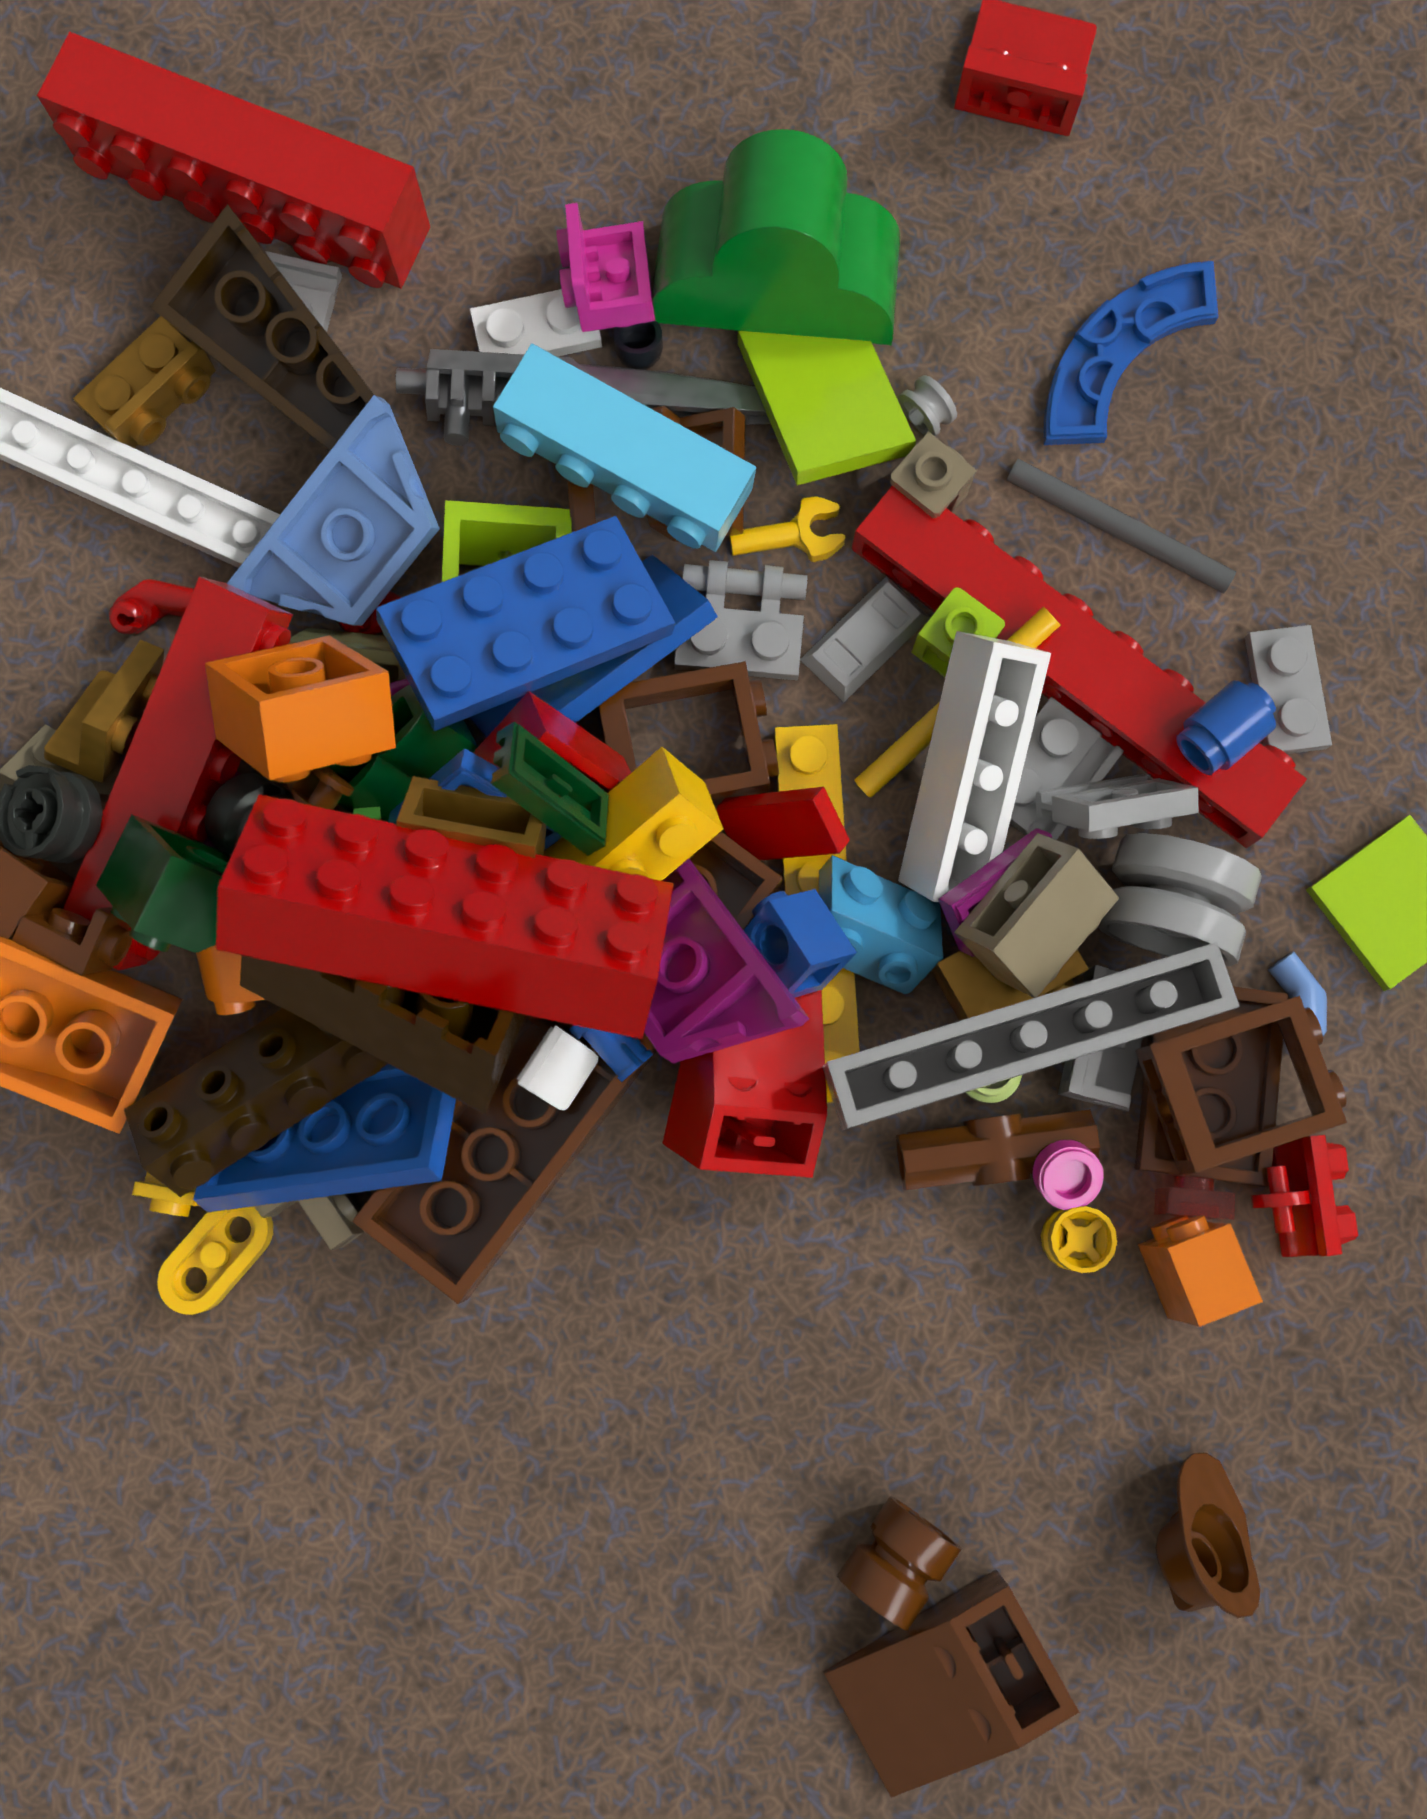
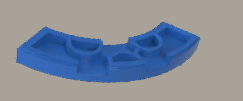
[1044,261,1218,445]

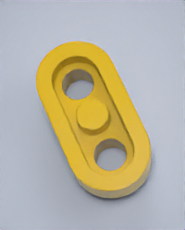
[157,1206,273,1315]

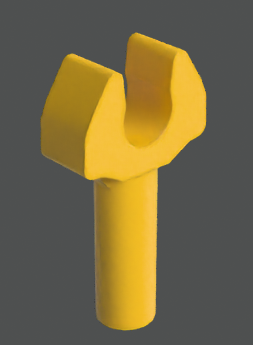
[729,496,846,562]

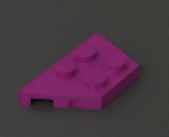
[644,859,810,1063]

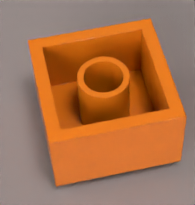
[205,635,396,782]

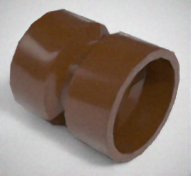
[837,1496,962,1631]

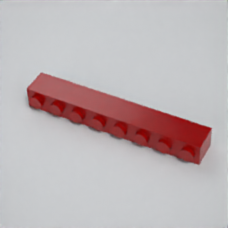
[851,486,1307,848]

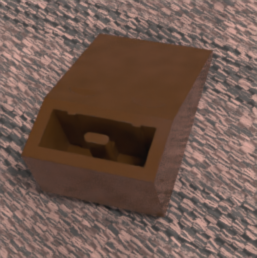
[823,1570,1079,1798]

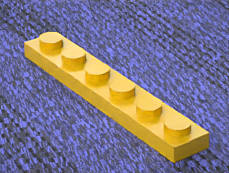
[774,724,860,1103]

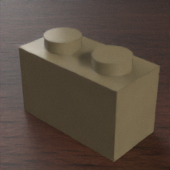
[954,833,1119,998]

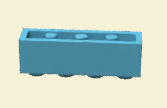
[493,343,756,552]

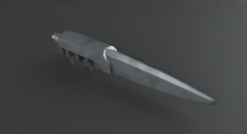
[396,349,771,446]

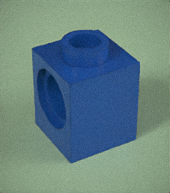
[743,889,857,998]

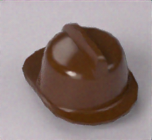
[1155,1453,1260,1618]

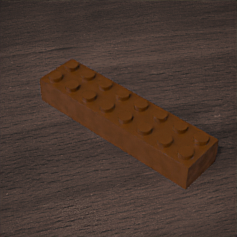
[352,832,783,1304]

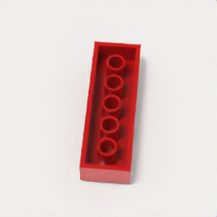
[37,31,430,289]
[216,794,674,1039]

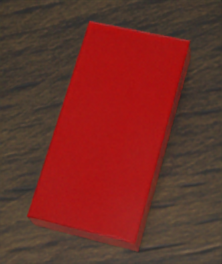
[715,786,850,860]

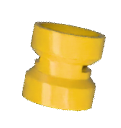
[1041,1206,1117,1273]

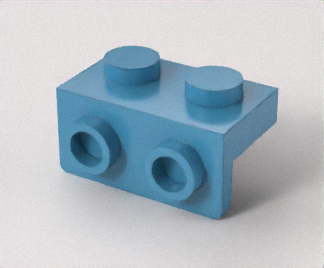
[819,855,943,994]

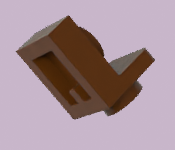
[12,907,133,975]

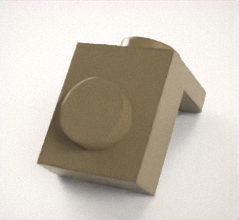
[890,431,977,518]
[255,1193,364,1250]

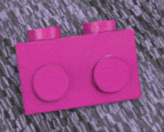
[557,203,655,332]

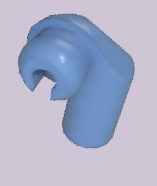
[1268,951,1327,1040]

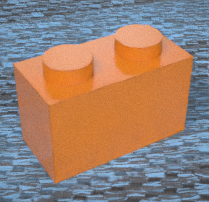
[1138,1214,1263,1327]

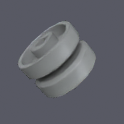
[1098,833,1262,966]

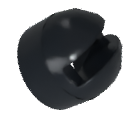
[613,321,663,370]

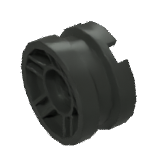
[0,765,103,863]

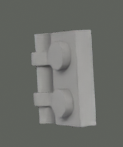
[675,560,808,680]

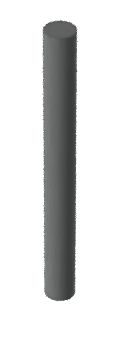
[1006,458,1236,593]

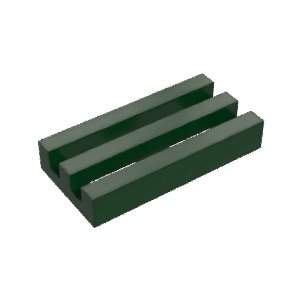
[491,721,609,856]

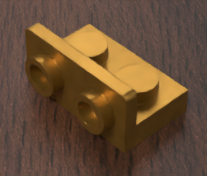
[73,316,216,448]

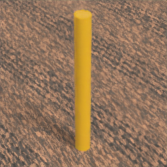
[854,606,1061,798]

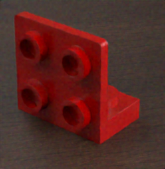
[954,0,1097,137]

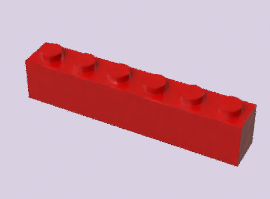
[63,577,293,971]

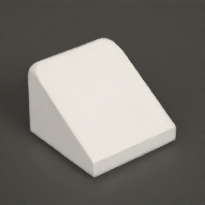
[517,1025,598,1111]

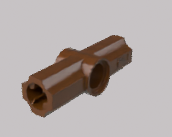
[896,1109,1100,1190]

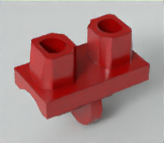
[1250,1135,1358,1257]

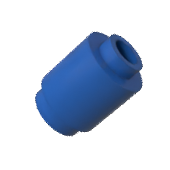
[1176,680,1276,775]

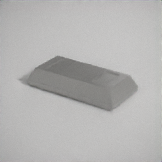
[800,576,930,702]

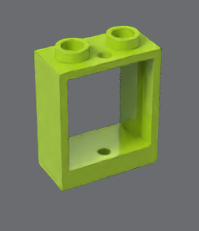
[442,500,572,582]

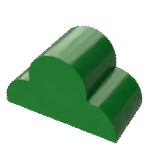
[652,129,900,345]

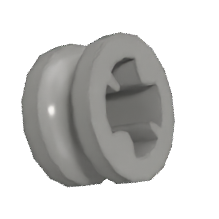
[898,375,957,437]

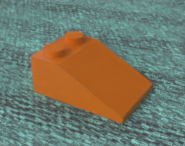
[0,937,183,1134]

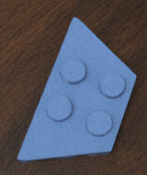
[227,395,440,626]

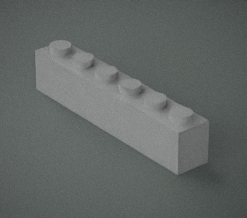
[822,942,1240,1131]

